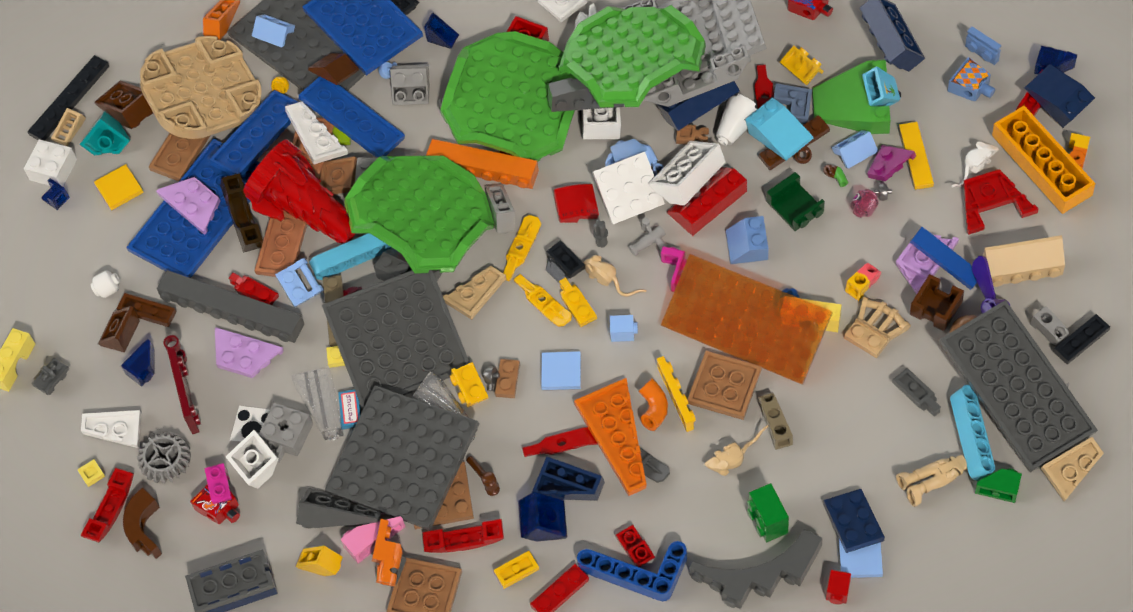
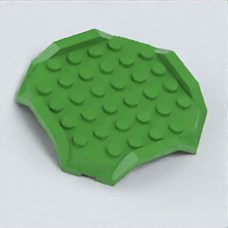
[559,5,706,107]
[440,31,577,162]
[344,155,495,273]

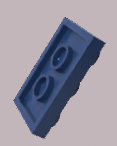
[823,489,885,553]

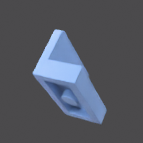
[252,14,295,47]
[831,130,878,168]

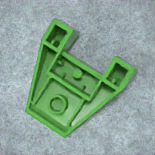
[812,60,891,134]

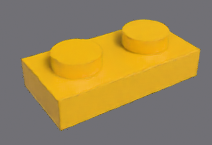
[494,551,539,589]

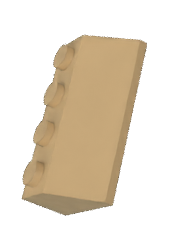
[983,235,1065,287]

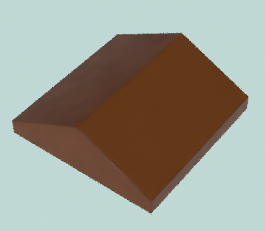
[308,53,359,85]

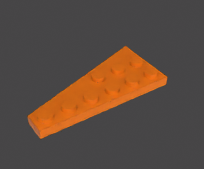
[574,378,647,496]

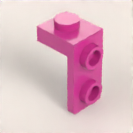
[661,246,688,292]
[204,463,232,504]

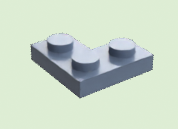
[773,83,812,124]

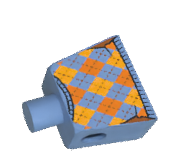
[948,57,995,101]

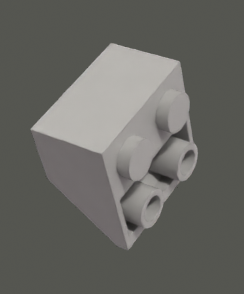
[390,64,430,105]

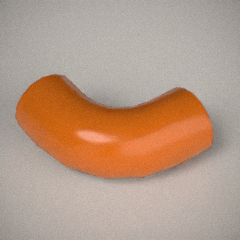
[638,378,668,431]

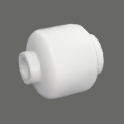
[91,270,120,298]

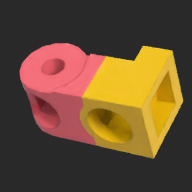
[845,263,881,301]

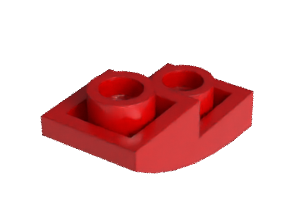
[615,525,655,567]

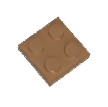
[320,156,357,195]

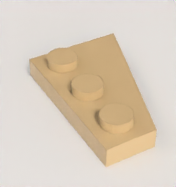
[1041,437,1104,501]

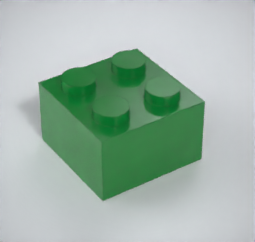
[747,483,789,543]

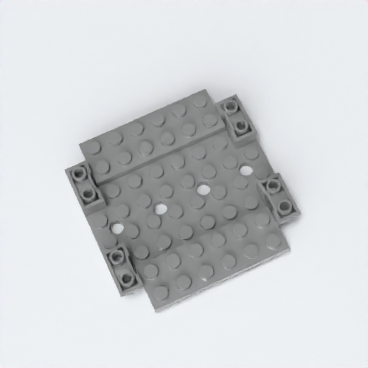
[623,0,767,107]

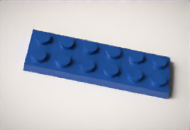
[299,77,405,157]
[209,90,298,177]

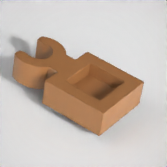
[676,125,709,144]

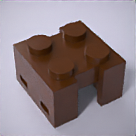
[910,274,964,332]

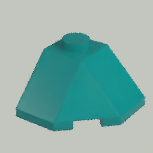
[80,111,131,156]

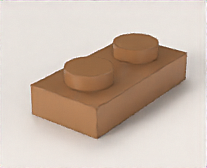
[495,359,520,398]

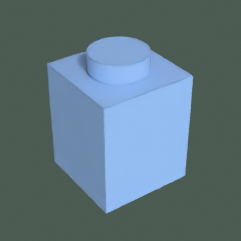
[610,315,638,342]

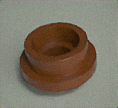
[793,146,812,164]

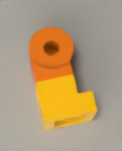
[1068,133,1090,168]

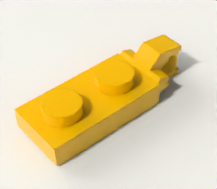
[559,277,597,327]

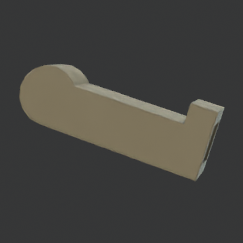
[758,393,793,450]

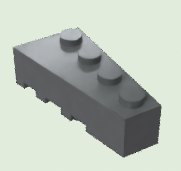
[548,78,624,112]

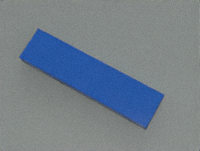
[910,227,977,290]

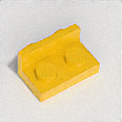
[780,45,824,85]
[449,362,489,408]

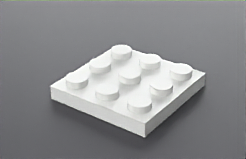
[592,152,665,224]

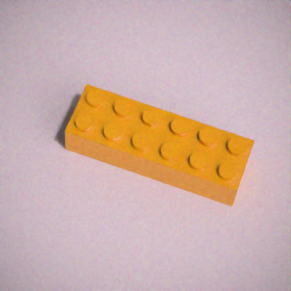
[992,106,1096,214]

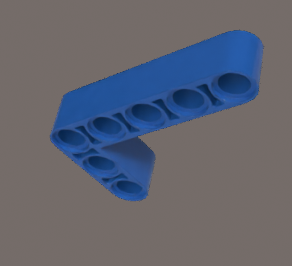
[577,541,687,602]

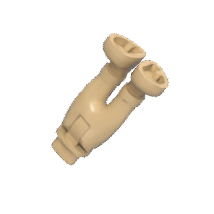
[896,455,967,507]

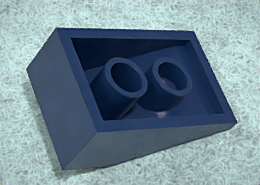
[1024,64,1095,128]

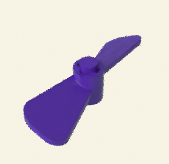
[972,256,1010,314]

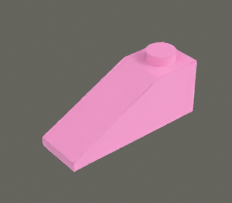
[340,516,405,563]

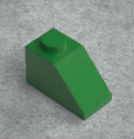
[975,469,1022,503]

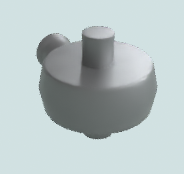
[874,181,892,201]
[482,366,500,391]

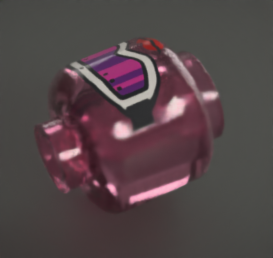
[850,189,879,218]

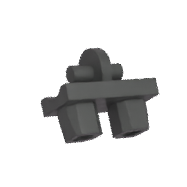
[32,358,69,395]

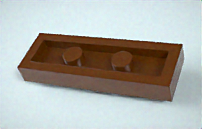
[116,293,177,327]

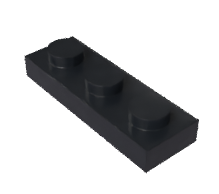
[1053,314,1110,365]

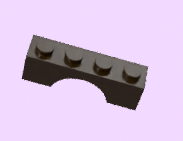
[220,173,263,253]

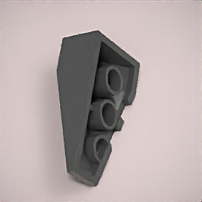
[296,488,382,529]

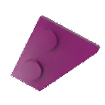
[867,145,916,181]

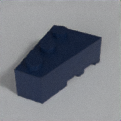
[532,456,605,501]

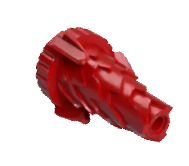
[243,139,356,244]

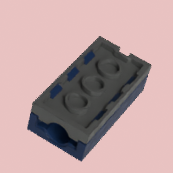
[185,549,278,612]

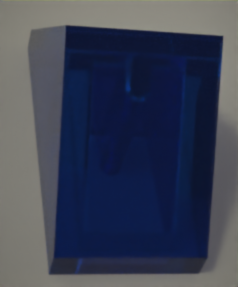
[424,12,459,49]

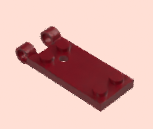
[163,335,201,435]

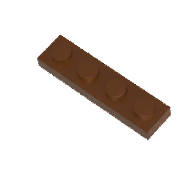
[759,115,830,170]

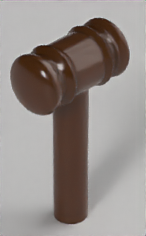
[466,456,500,496]

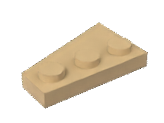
[443,266,506,320]

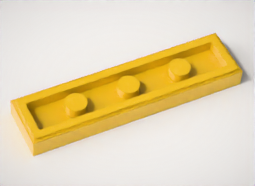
[899,122,934,190]

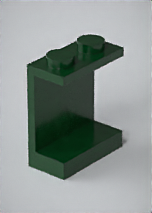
[766,172,825,231]

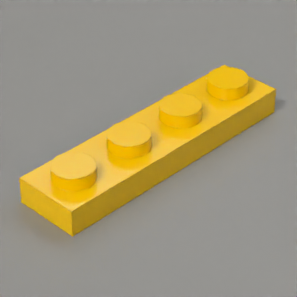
[656,356,696,432]

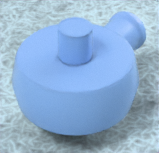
[378,62,398,79]

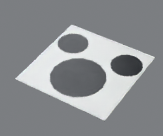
[230,406,270,442]

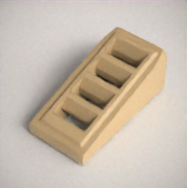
[51,108,86,146]

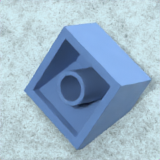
[726,216,769,264]

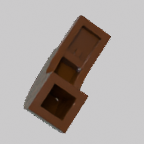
[123,488,162,559]

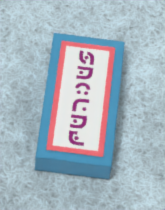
[338,390,361,430]

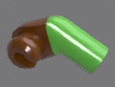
[823,165,848,187]

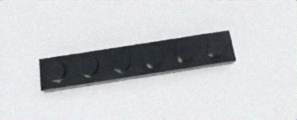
[27,55,110,141]

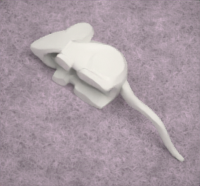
[951,141,999,188]

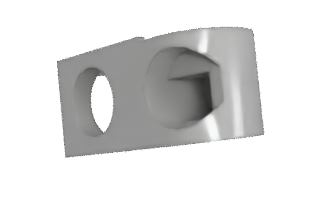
[1030,306,1069,345]

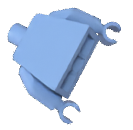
[605,139,664,176]

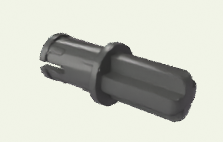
[593,219,608,248]

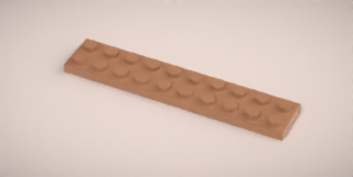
[255,117,334,277]

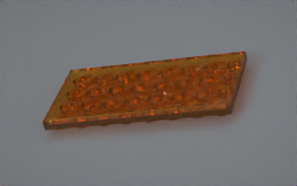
[661,254,833,385]

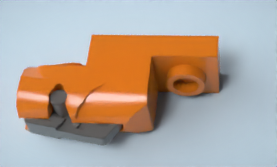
[372,519,406,586]

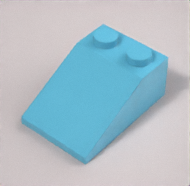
[745,98,813,161]

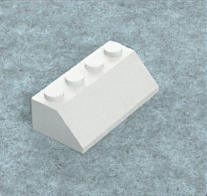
[649,141,725,205]

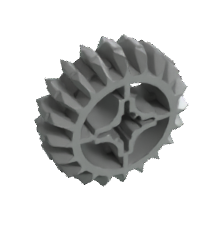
[137,432,191,484]

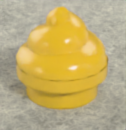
[271,77,289,94]

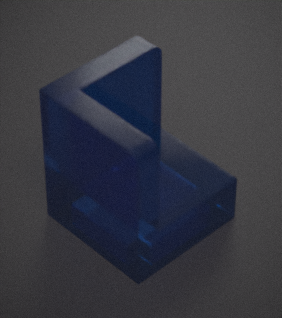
[41,178,70,210]

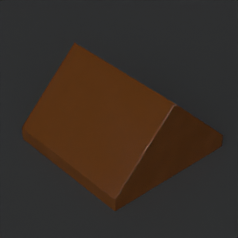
[98,306,140,353]

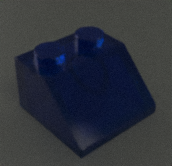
[518,492,567,542]

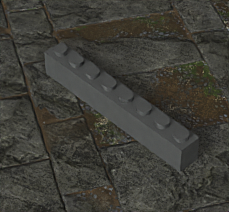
[156,270,304,343]

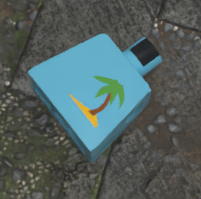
[862,67,901,106]

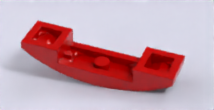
[81,468,134,543]
[423,519,504,553]

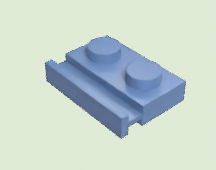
[965,27,1001,65]

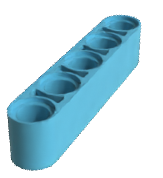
[309,233,392,280]
[950,385,995,481]

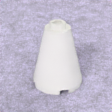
[716,94,757,146]

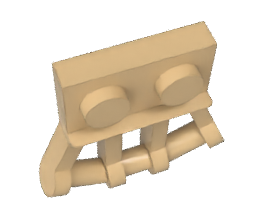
[844,297,911,358]

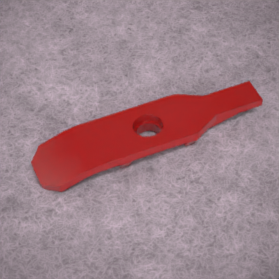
[755,65,774,109]
[522,427,597,457]

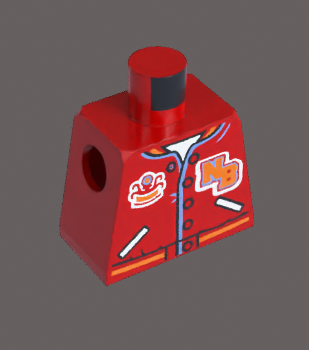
[190,484,240,524]

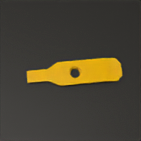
[503,215,541,282]
[514,274,572,327]

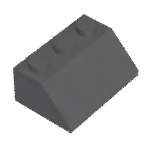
[374,248,442,281]

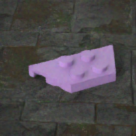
[156,177,220,235]
[896,235,959,294]
[215,328,284,378]

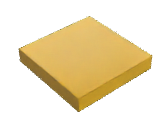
[94,164,144,211]

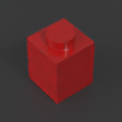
[826,570,851,605]

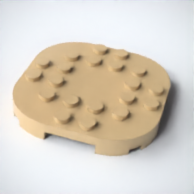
[140,36,262,139]

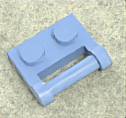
[275,258,324,308]

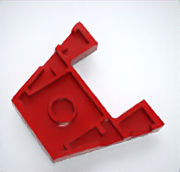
[963,169,1039,235]

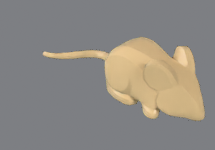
[583,255,646,296]
[705,425,769,476]

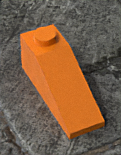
[203,0,240,40]

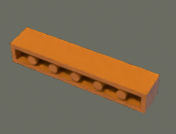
[426,139,539,189]

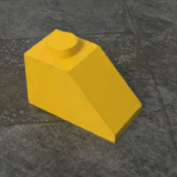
[296,546,343,576]

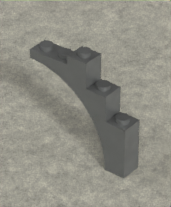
[689,529,823,609]

